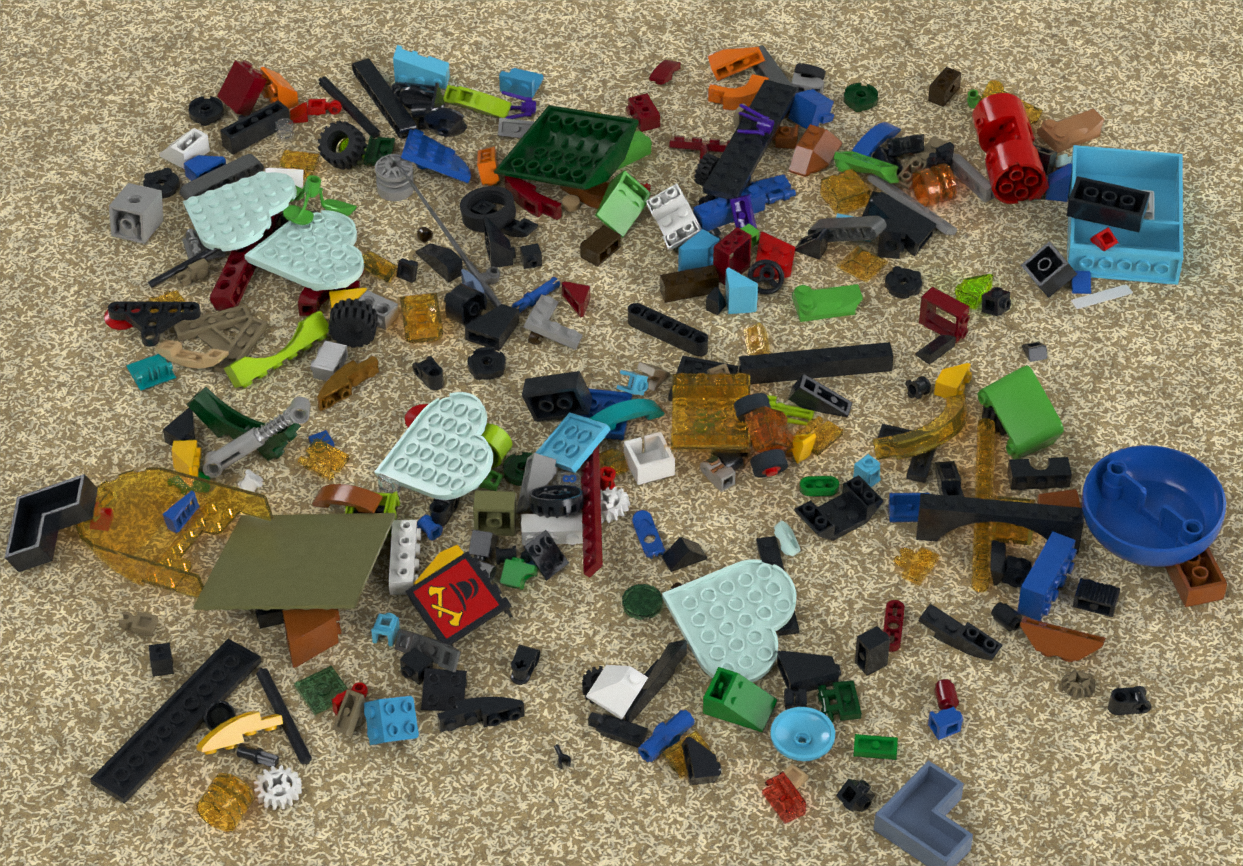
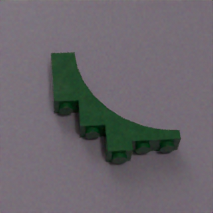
[186,387,301,461]

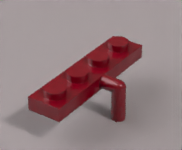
[669,135,730,163]

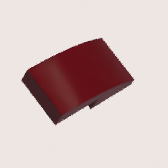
[649,59,681,85]

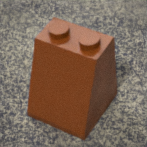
[283,609,342,668]

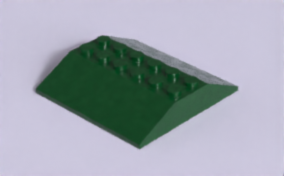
[494,105,639,190]

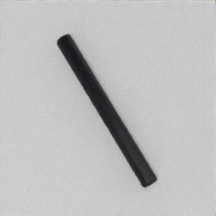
[319,76,380,138]
[256,668,312,765]

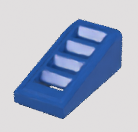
[162,491,199,534]

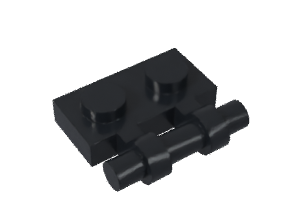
[925,142,955,183]

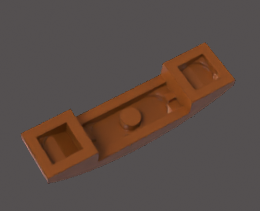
[312,484,383,514]

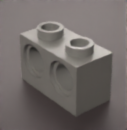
[359,290,399,330]

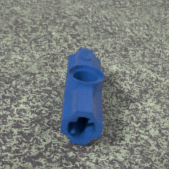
[638,710,695,762]

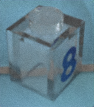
[553,471,581,489]

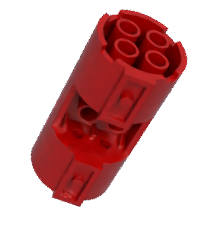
[972,93,1049,204]

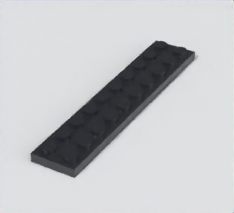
[703,80,798,200]
[90,638,262,804]

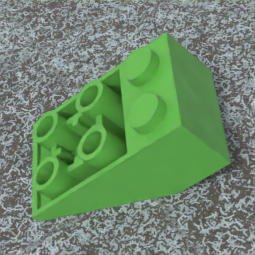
[595,170,651,238]

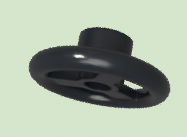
[748,259,784,295]

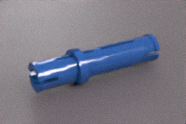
[512,277,560,314]

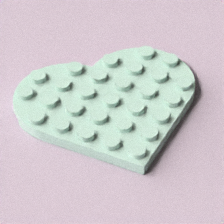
[183,171,297,251]
[244,210,364,291]
[374,392,493,500]
[662,559,796,682]

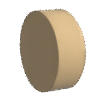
[562,195,580,212]

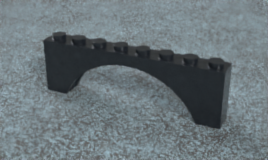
[916,493,1084,555]

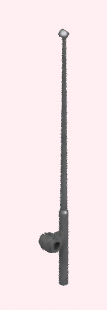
[392,155,501,308]

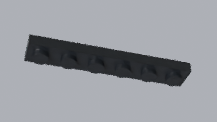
[756,536,799,636]

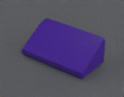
[730,194,757,229]

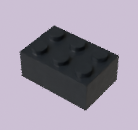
[522,371,593,422]

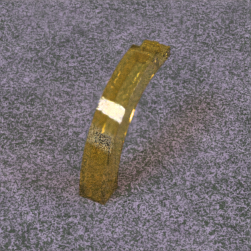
[873,394,968,460]

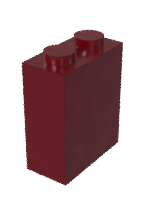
[217,60,267,116]

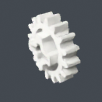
[600,487,630,523]
[254,765,302,810]

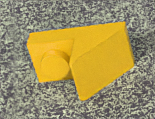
[775,433,816,464]

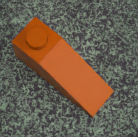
[708,47,765,81]
[477,147,500,186]

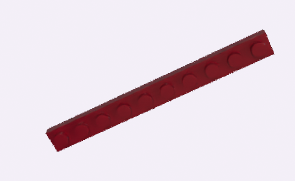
[580,445,603,578]

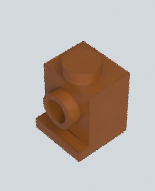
[772,125,799,149]

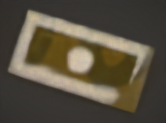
[362,250,398,283]
[744,322,770,355]

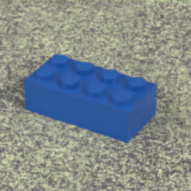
[1017,532,1077,621]

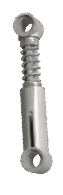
[202,397,311,478]

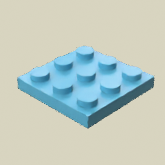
[536,412,611,473]

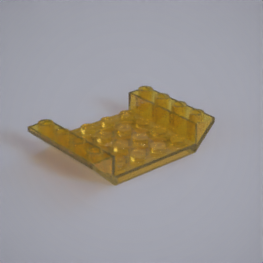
[671,373,751,453]

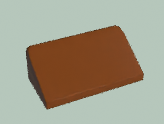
[1037,489,1081,508]

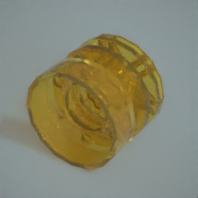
[196,773,254,832]

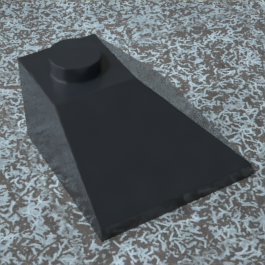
[484,217,516,268]

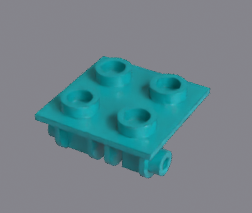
[126,354,176,391]

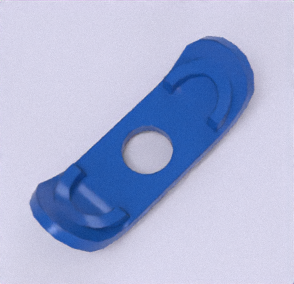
[632,510,666,559]

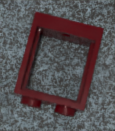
[713,227,752,286]
[919,287,970,343]

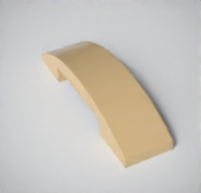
[155,340,229,368]

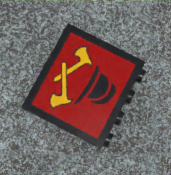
[405,551,513,647]

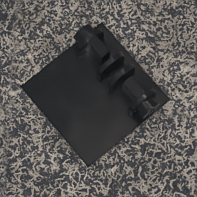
[887,134,924,157]
[520,530,569,581]
[421,668,467,711]

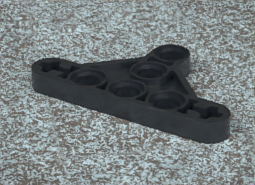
[108,301,201,347]

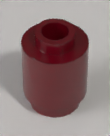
[934,679,959,710]

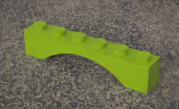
[223,310,329,389]

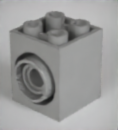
[109,183,164,244]

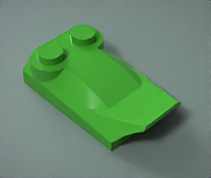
[834,151,899,183]
[792,284,863,322]

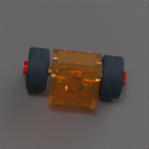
[734,393,794,478]

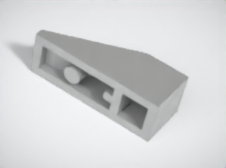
[516,453,557,514]

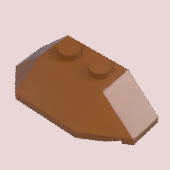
[789,124,842,177]
[1020,617,1106,662]

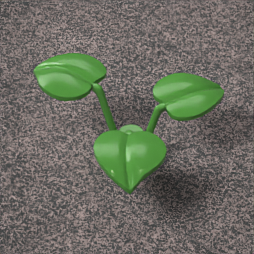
[283,175,357,225]

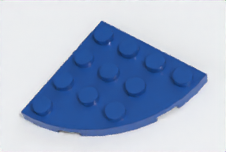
[401,129,471,183]

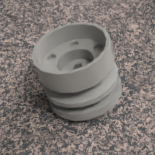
[375,154,414,201]

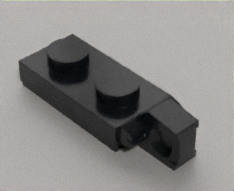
[588,712,648,748]

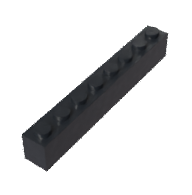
[738,342,894,386]

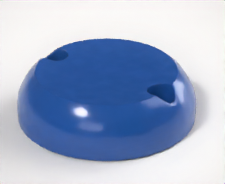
[1082,445,1226,567]

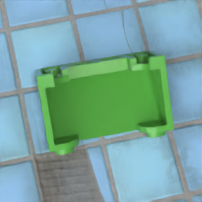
[977,365,1064,459]

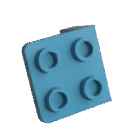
[499,68,544,98]
[364,696,419,745]

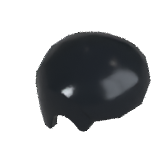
[203,700,236,731]

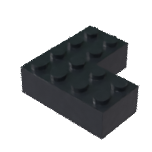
[5,474,98,572]

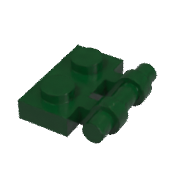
[817,680,862,722]

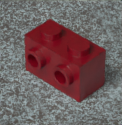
[626,93,660,132]

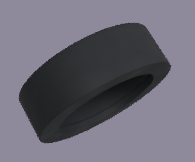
[460,186,516,232]

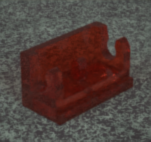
[762,771,806,824]

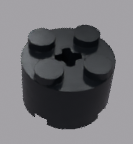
[444,283,487,326]

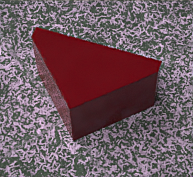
[562,281,591,318]

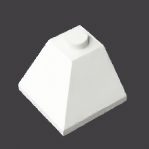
[586,665,648,720]

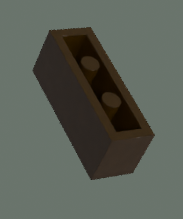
[660,265,719,303]

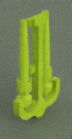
[760,395,814,426]

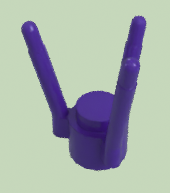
[501,91,536,119]
[737,104,774,136]

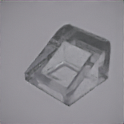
[378,473,402,493]

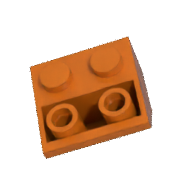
[260,67,299,109]

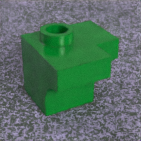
[500,557,538,590]

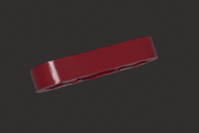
[883,600,905,652]

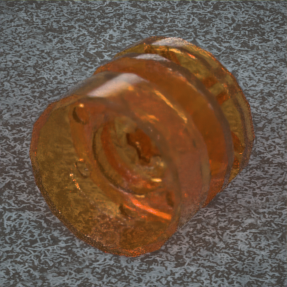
[912,163,957,207]

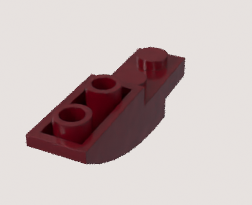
[504,176,562,221]

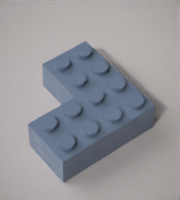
[874,760,973,866]

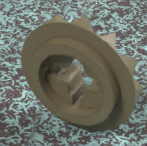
[1061,668,1095,698]

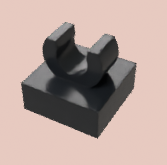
[396,258,418,283]

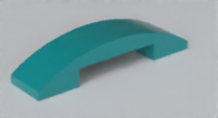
[589,399,665,431]

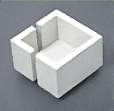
[624,432,675,485]

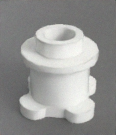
[238,469,263,496]

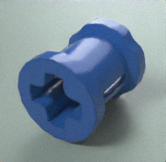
[417,515,443,541]

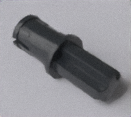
[237,744,279,767]

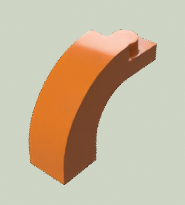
[708,74,769,110]

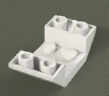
[646,183,702,251]

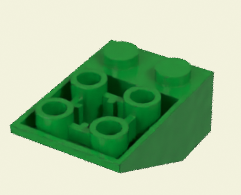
[703,667,778,733]

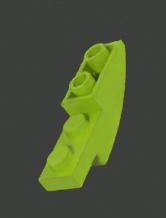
[443,85,512,118]

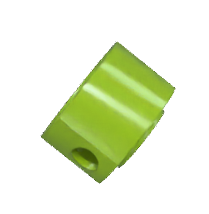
[481,423,513,468]

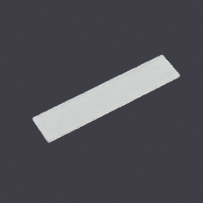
[1071,284,1133,309]

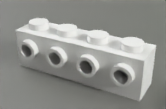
[389,520,421,595]

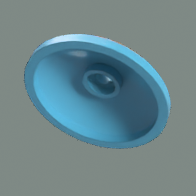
[770,707,835,761]

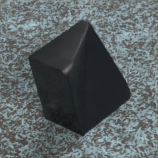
[706,287,727,315]

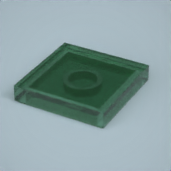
[294,666,348,715]

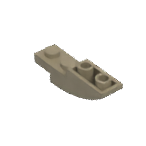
[896,136,948,190]

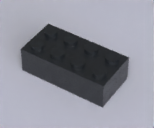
[1066,176,1150,232]

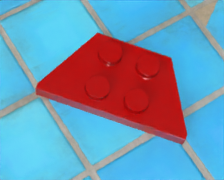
[753,232,795,280]

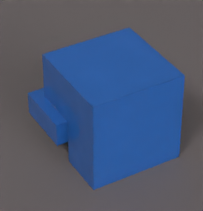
[788,89,834,129]

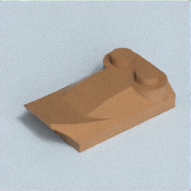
[1037,108,1105,153]

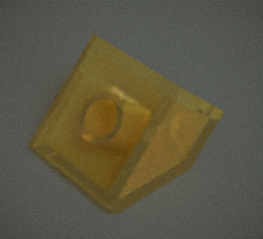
[836,245,888,283]

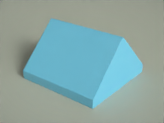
[725,267,758,314]

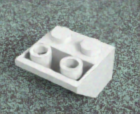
[159,128,210,169]

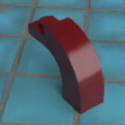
[298,280,360,316]

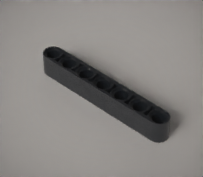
[352,58,417,138]

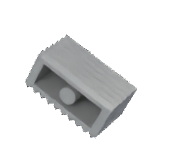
[310,341,348,381]

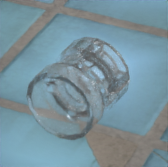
[276,118,295,143]

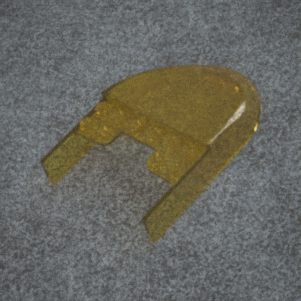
[76,467,274,599]

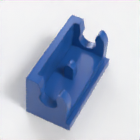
[888,493,930,522]

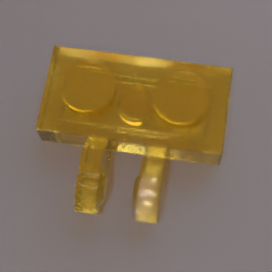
[893,547,939,586]

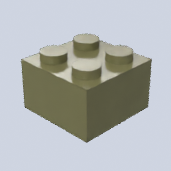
[473,490,517,536]

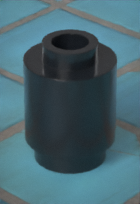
[991,602,1022,632]

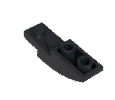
[918,603,1003,661]
[437,697,525,732]

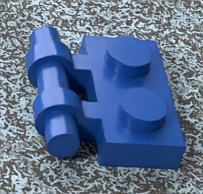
[751,174,796,204]

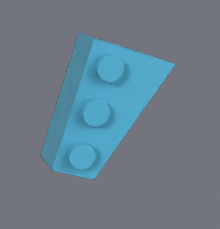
[393,45,450,89]

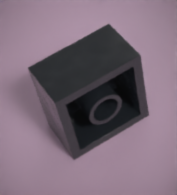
[1021,241,1077,298]

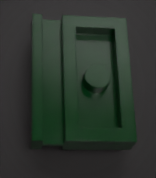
[364,136,396,166]

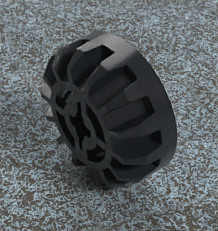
[529,485,584,518]

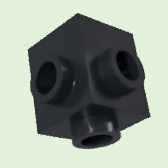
[982,287,1011,316]
[1002,555,1032,588]
[836,779,875,812]

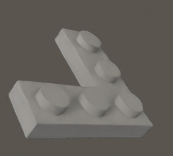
[524,295,583,350]

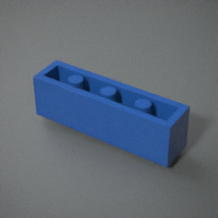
[693,184,766,232]

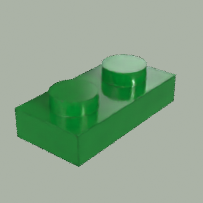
[853,734,898,760]

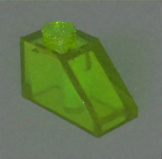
[954,274,993,310]

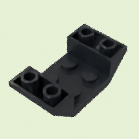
[794,475,883,541]

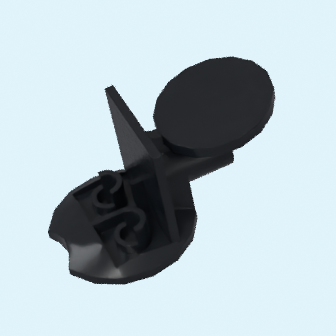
[399,83,467,137]

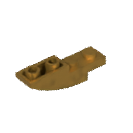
[317,356,379,412]

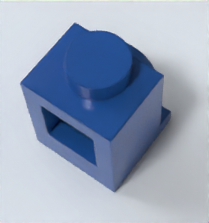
[928,707,963,740]

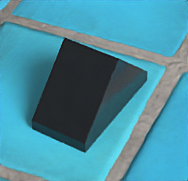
[795,228,828,260]
[662,536,707,572]

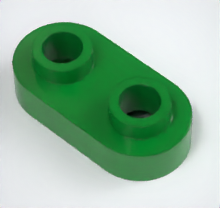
[799,476,839,496]

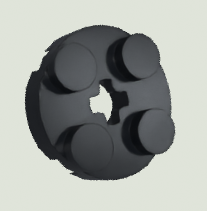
[188,96,224,126]
[143,168,180,199]
[885,266,922,299]
[467,347,506,380]

